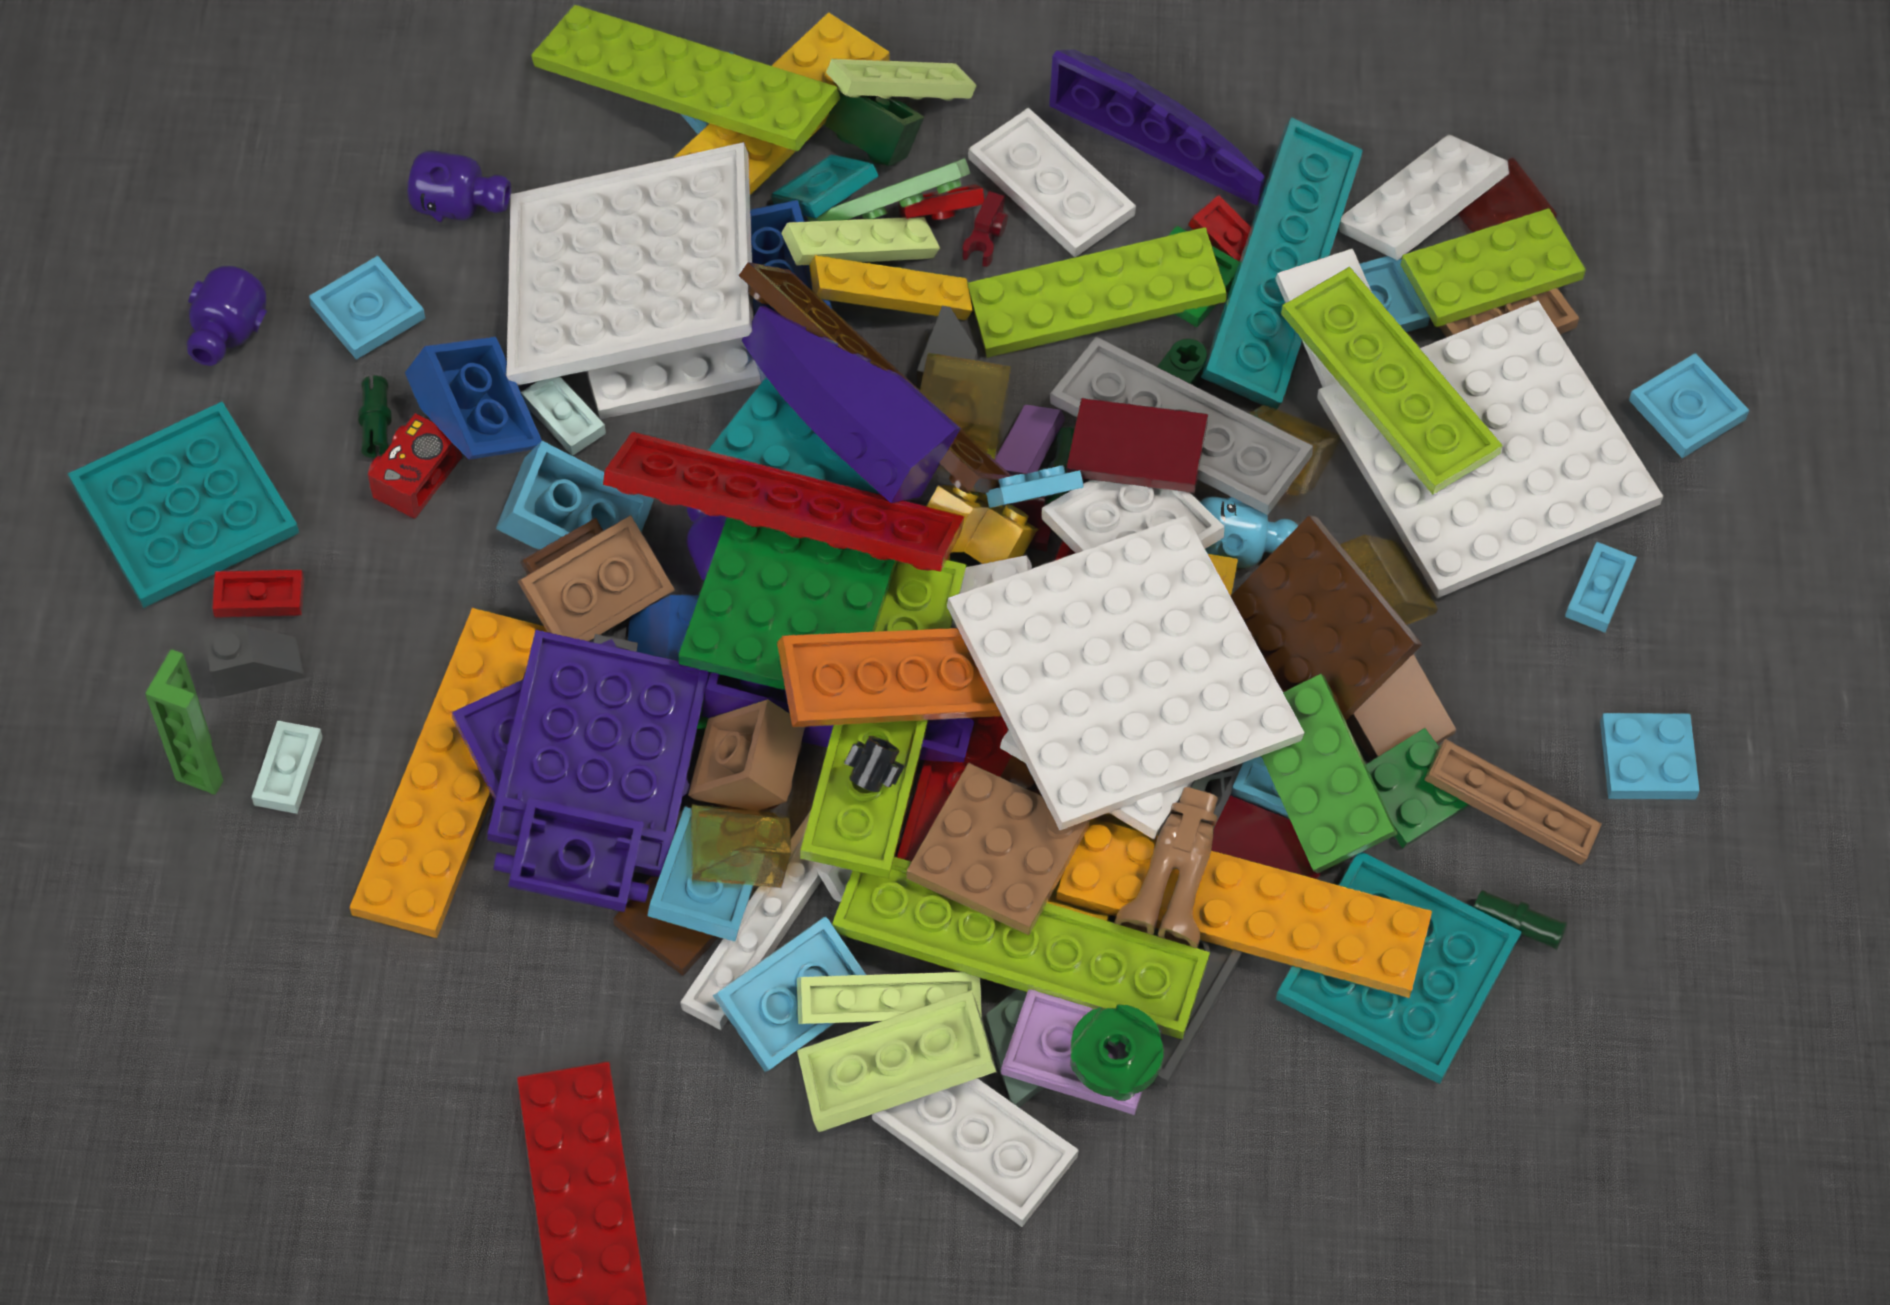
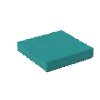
[770,154,878,218]

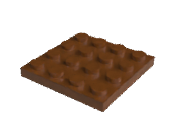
[1231,515,1423,721]

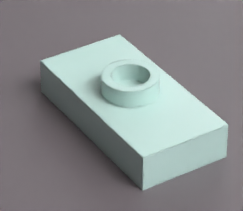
[521,377,606,456]
[252,720,322,814]

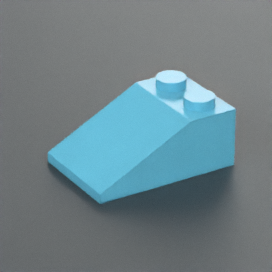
[496,441,654,549]

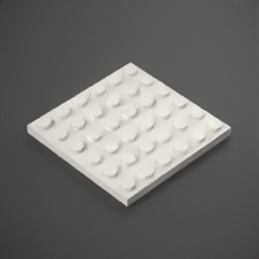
[506,142,754,385]
[1317,301,1663,598]
[947,515,1304,830]

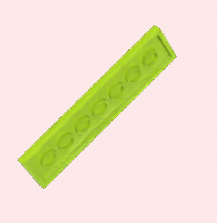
[531,4,840,152]
[800,560,966,878]
[832,857,1210,1040]

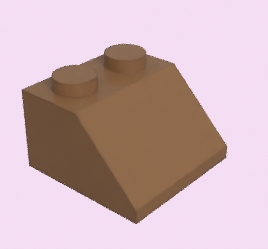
[688,699,805,811]

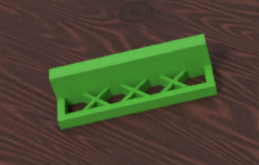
[145,649,224,795]

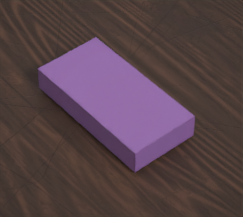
[995,405,1065,476]

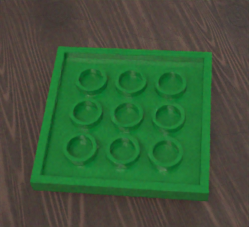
[678,517,898,690]

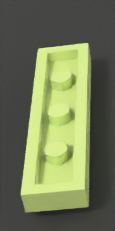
[826,59,977,100]
[781,217,940,265]
[797,972,982,1024]

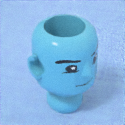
[1200,496,1298,568]

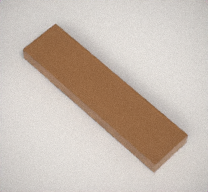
[1424,739,1602,865]

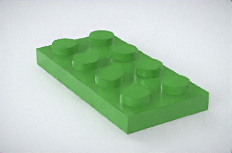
[1261,674,1398,874]

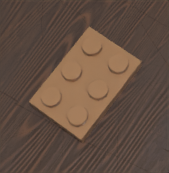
[518,515,675,641]

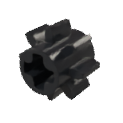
[844,736,905,792]

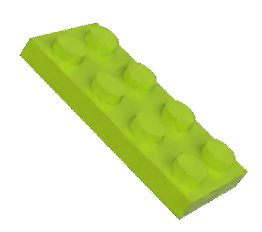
[1400,208,1586,327]

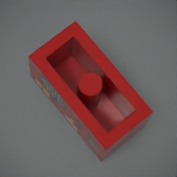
[368,413,462,519]

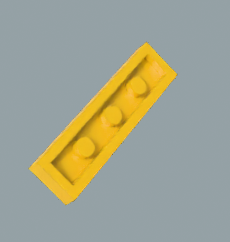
[809,255,972,320]

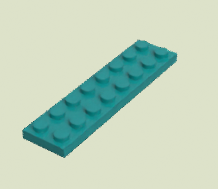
[1201,117,1363,411]

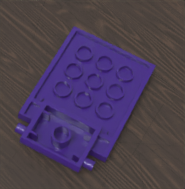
[487,630,709,912]

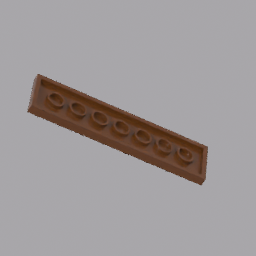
[738,262,1012,495]

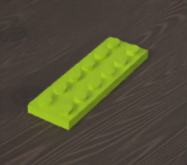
[967,227,1227,358]
[1281,266,1503,495]

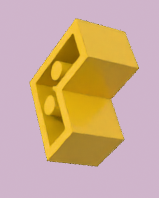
[926,485,1038,564]

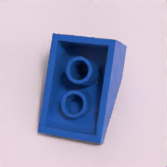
[405,337,542,460]

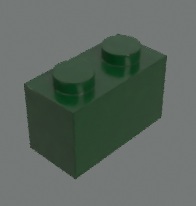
[824,90,924,166]

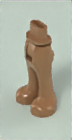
[1114,787,1218,948]

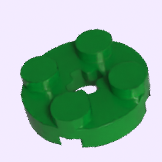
[1070,1005,1163,1101]

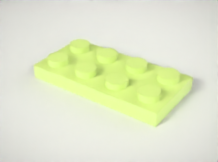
[797,991,996,1132]

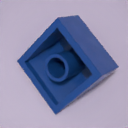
[628,595,711,686]

